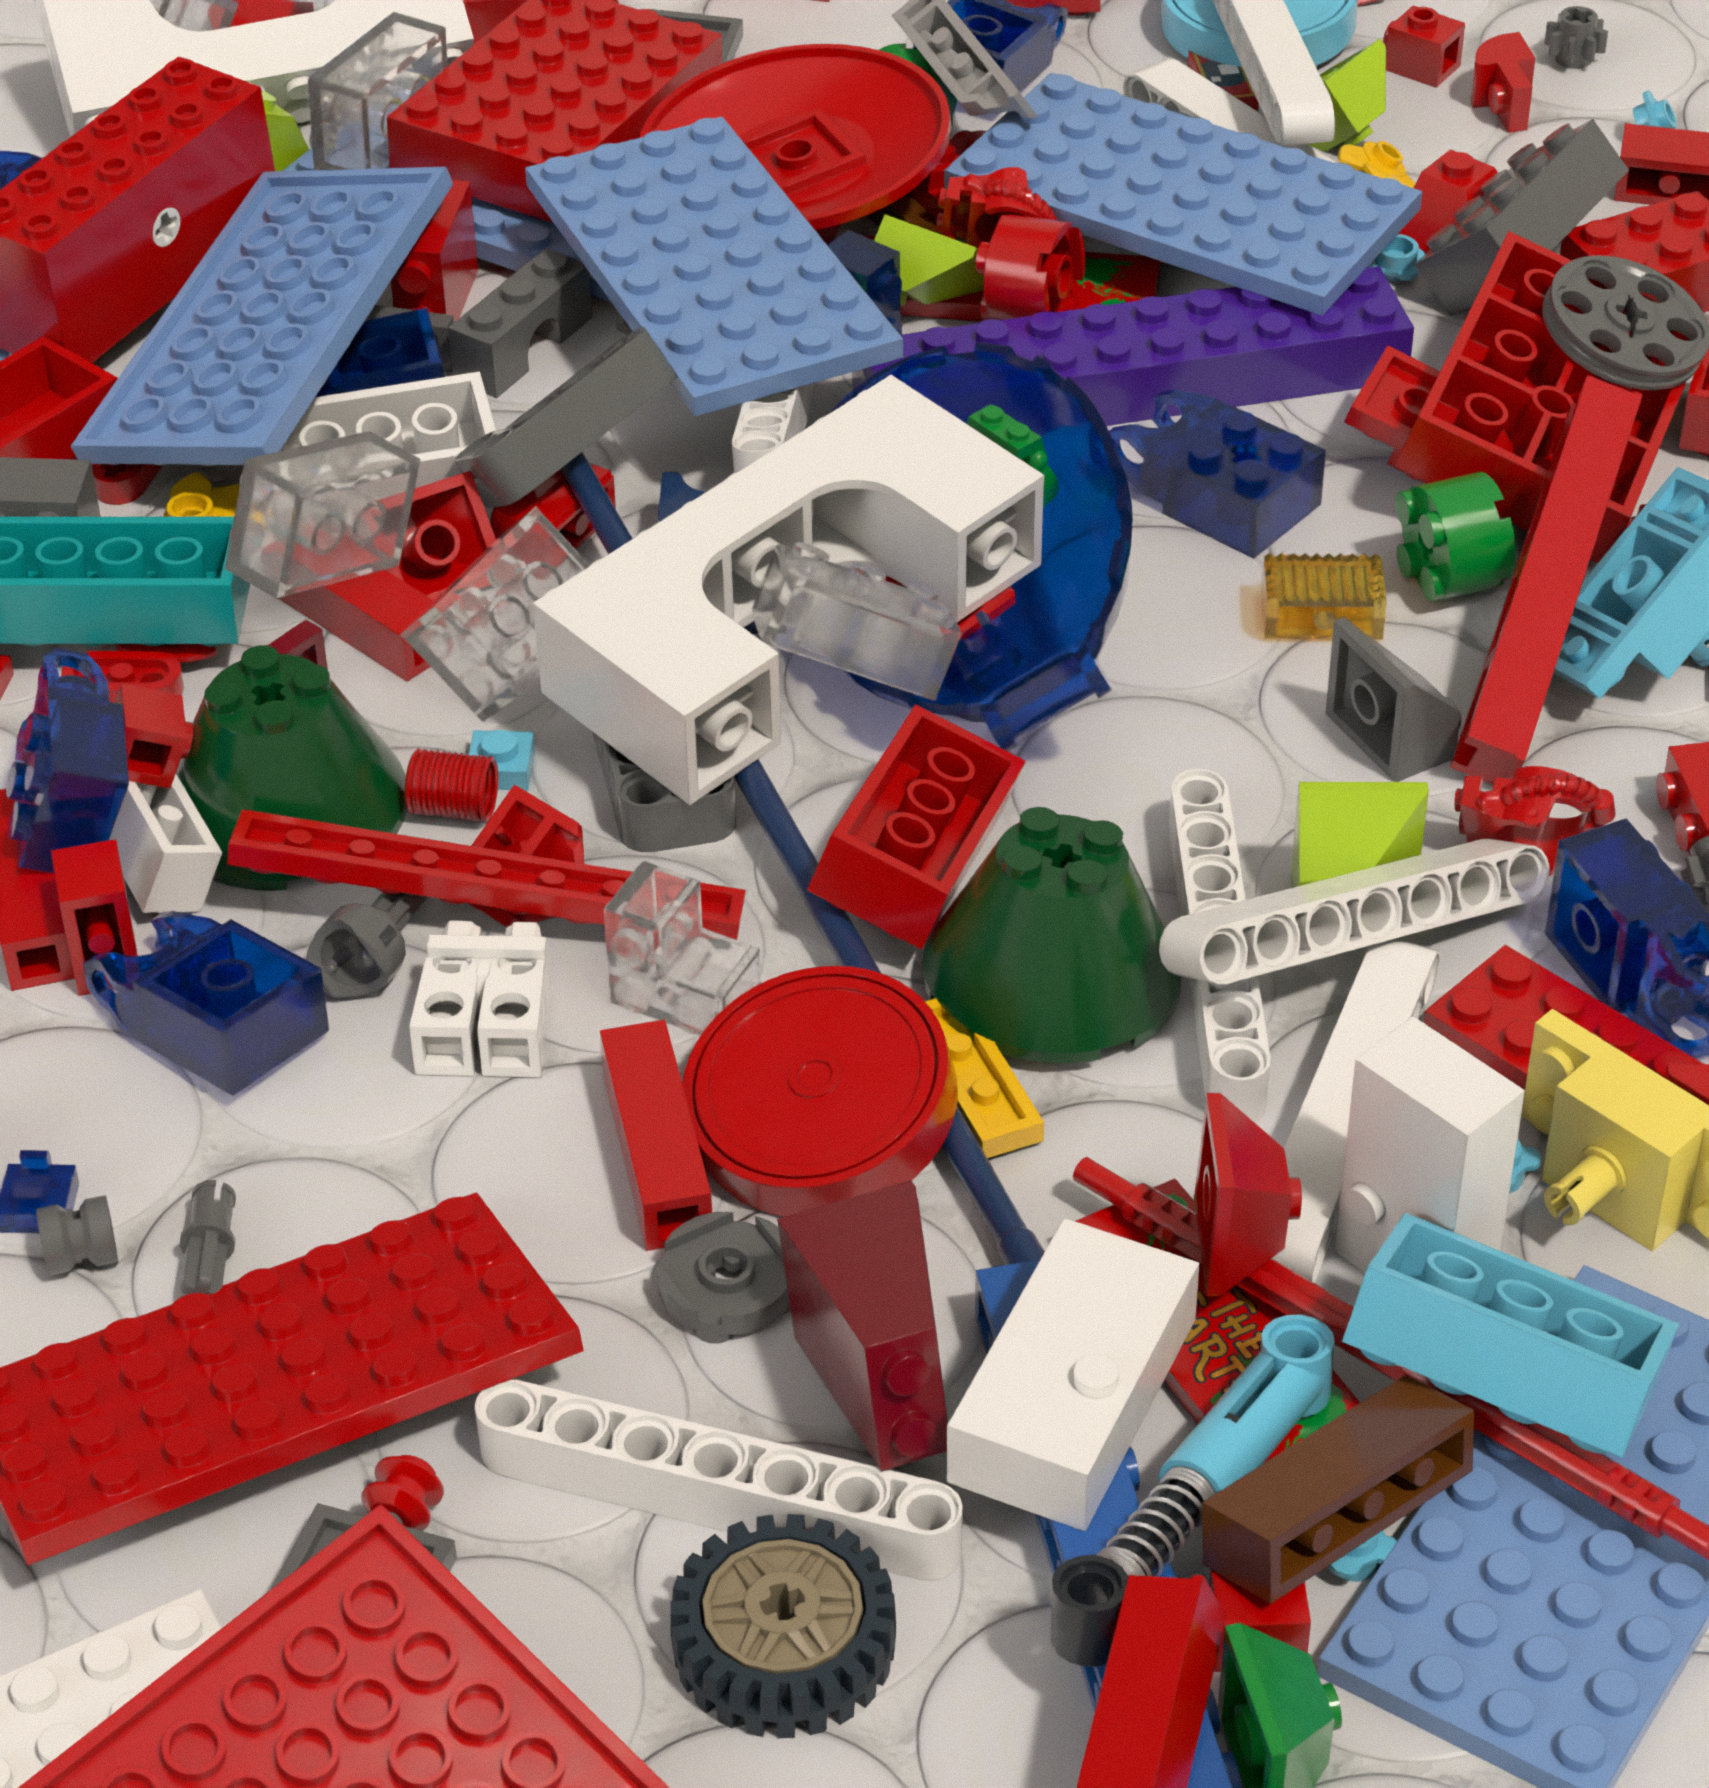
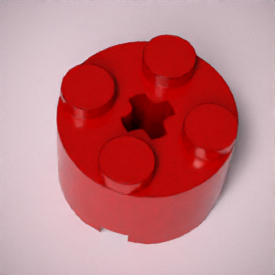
[976,214,1085,320]

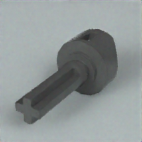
[306,892,427,998]

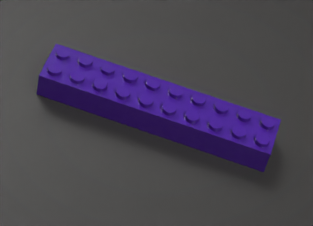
[852,266,1414,436]

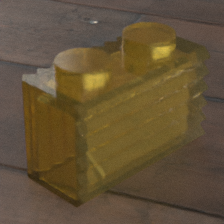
[1261,553,1387,640]

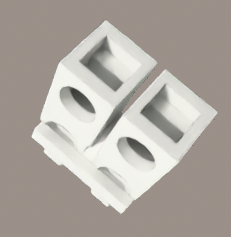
[409,921,550,1078]

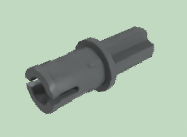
[179,1180,236,1295]

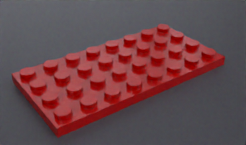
[0,1192,584,1566]

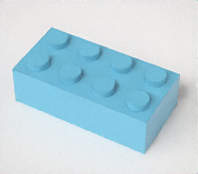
[1342,1213,1679,1458]

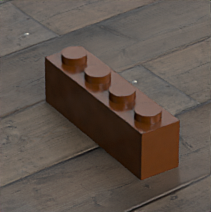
[1202,1375,1474,1604]

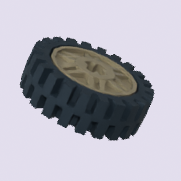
[670,1514,896,1738]

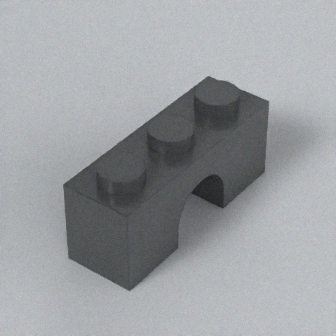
[448,248,593,399]

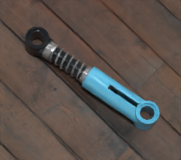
[1051,1315,1334,1667]

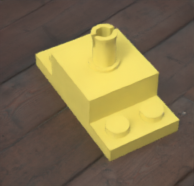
[1521,1009,1709,1251]

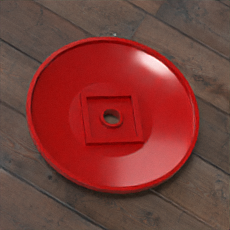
[639,44,951,230]

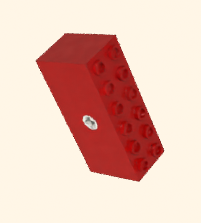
[0,56,275,363]

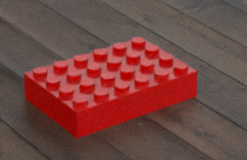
[386,0,722,223]
[1394,231,1689,563]

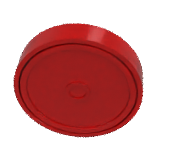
[683,966,958,1217]

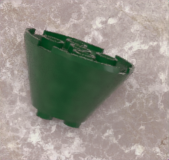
[176,645,407,891]
[922,807,1182,1063]

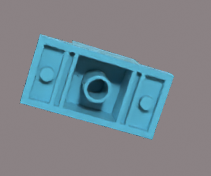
[1553,467,1709,699]

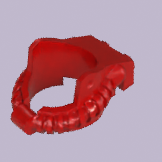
[935,167,1057,248]
[1454,766,1616,876]

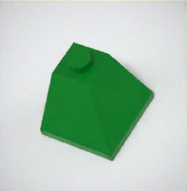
[1218,1623,1342,1788]

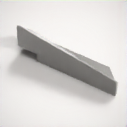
[891,0,1038,119]

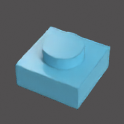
[469,730,535,791]

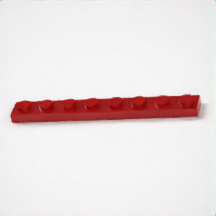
[227,809,746,946]

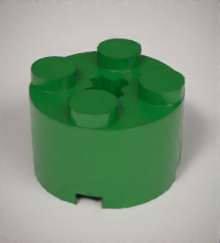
[1395,472,1516,601]

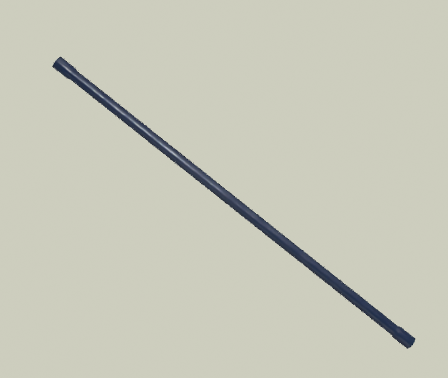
[560,451,1045,1265]

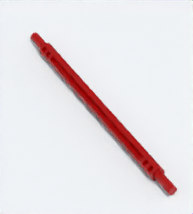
[1073,1157,1709,1561]

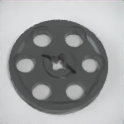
[1542,255,1709,390]

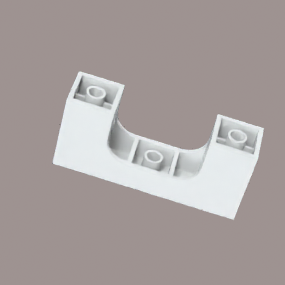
[34,0,474,137]
[533,375,1044,805]

